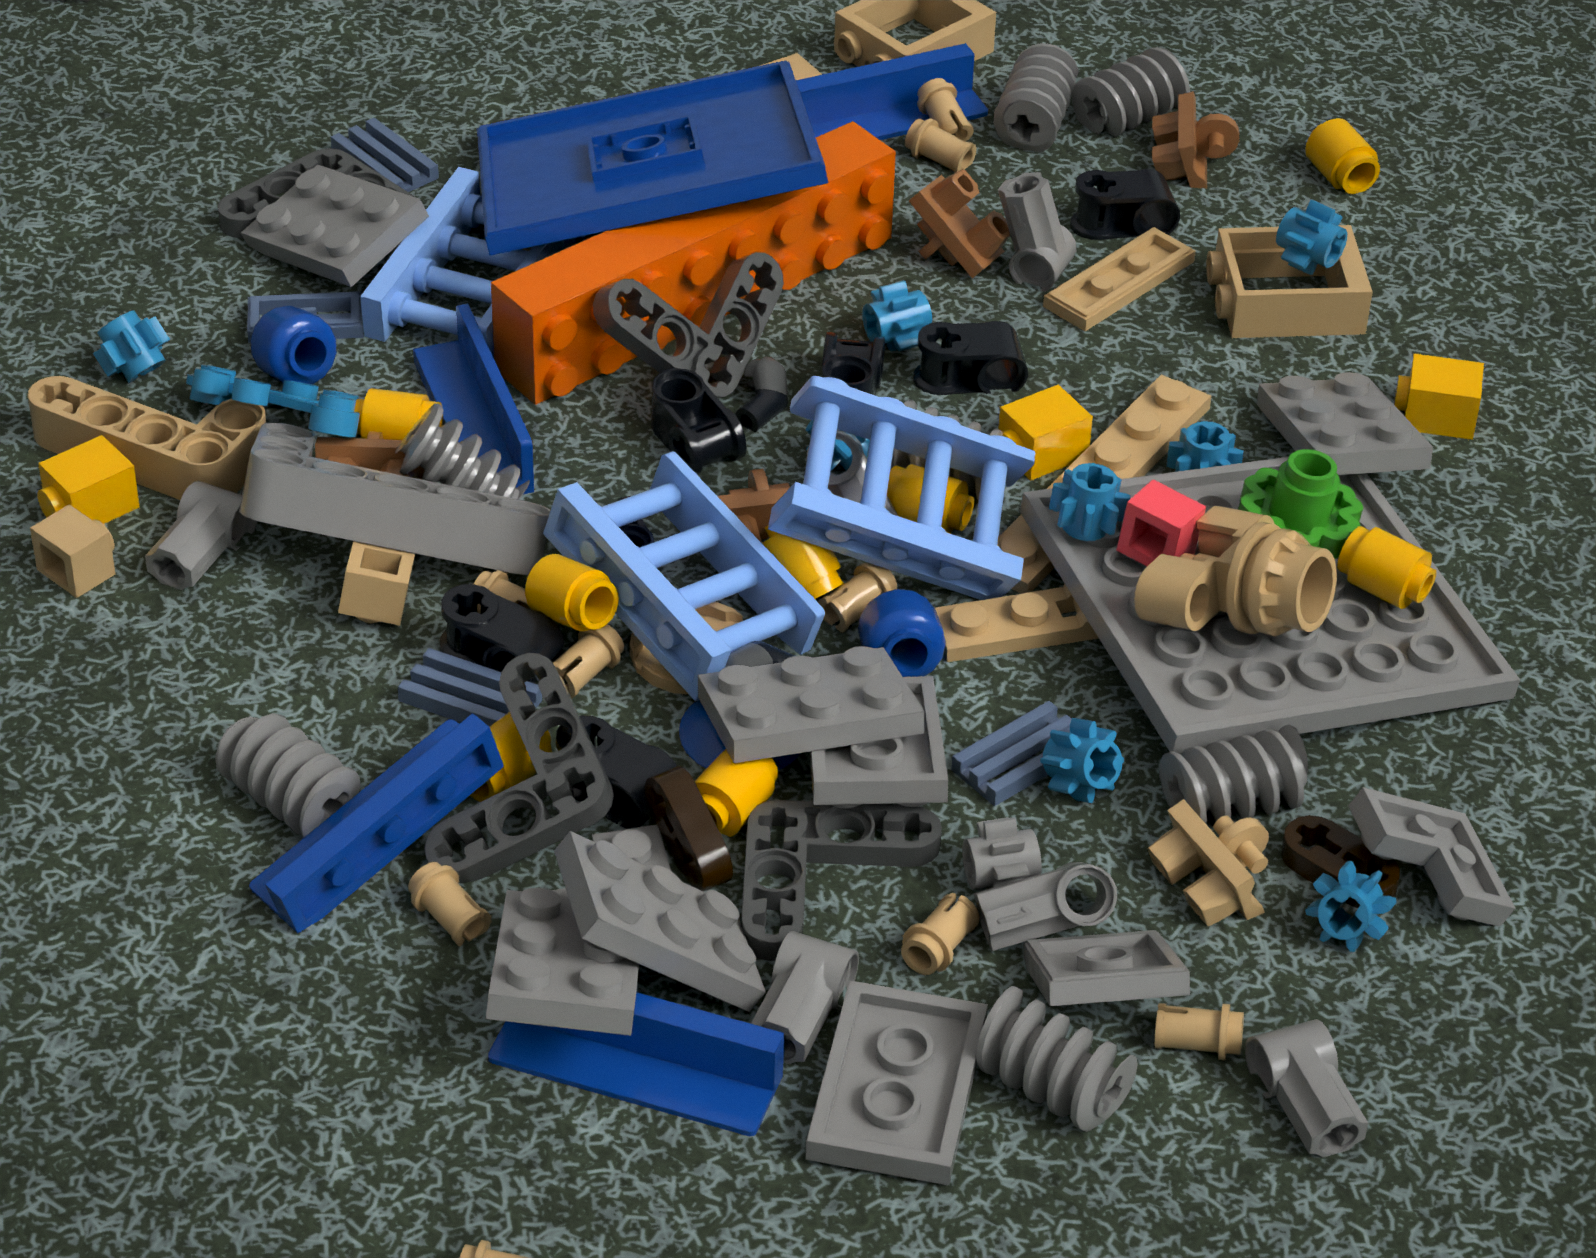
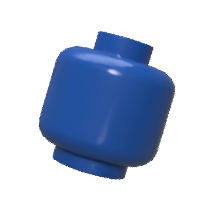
[250,306,337,385]
[858,589,946,677]

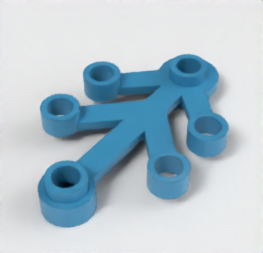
[186,365,360,437]

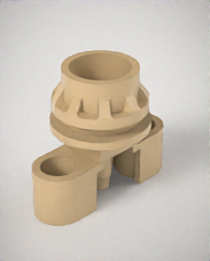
[1134,506,1337,637]

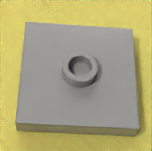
[1023,930,1190,1006]

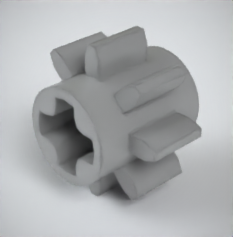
[962,817,1042,889]

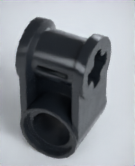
[1070,169,1180,240]
[913,321,1028,395]
[822,332,885,396]
[651,368,747,475]
[440,584,564,683]
[556,715,677,829]

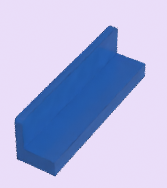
[796,43,988,140]
[413,303,534,494]
[249,713,504,933]
[488,992,784,1136]

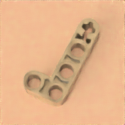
[28,376,266,500]

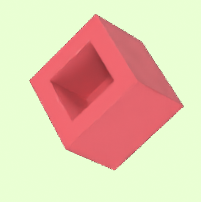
[1116,479,1206,566]

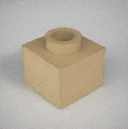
[30,504,115,598]
[338,541,415,626]

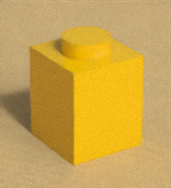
[1394,354,1484,440]
[998,384,1093,481]
[37,435,140,524]

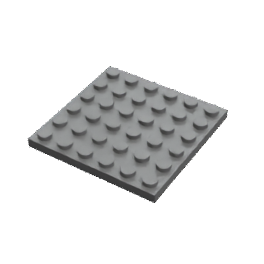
[1020,457,1520,754]

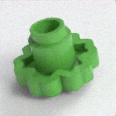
[1238,449,1363,559]

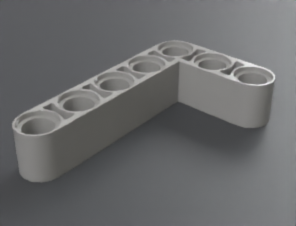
[239,422,551,575]

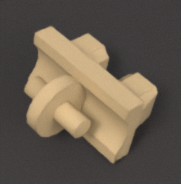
[1147,799,1269,926]

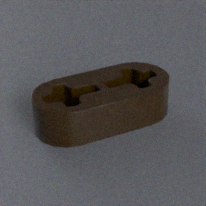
[645,766,733,891]
[1281,815,1400,908]

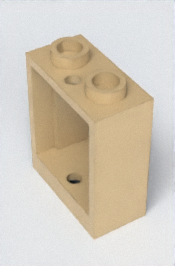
[834,0,996,67]
[1206,225,1373,338]

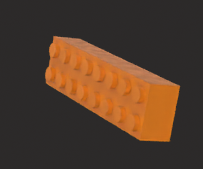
[491,121,896,405]

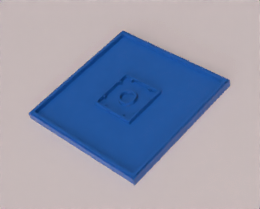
[477,60,828,256]

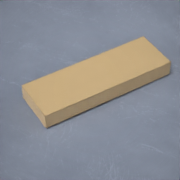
[1043,227,1195,331]

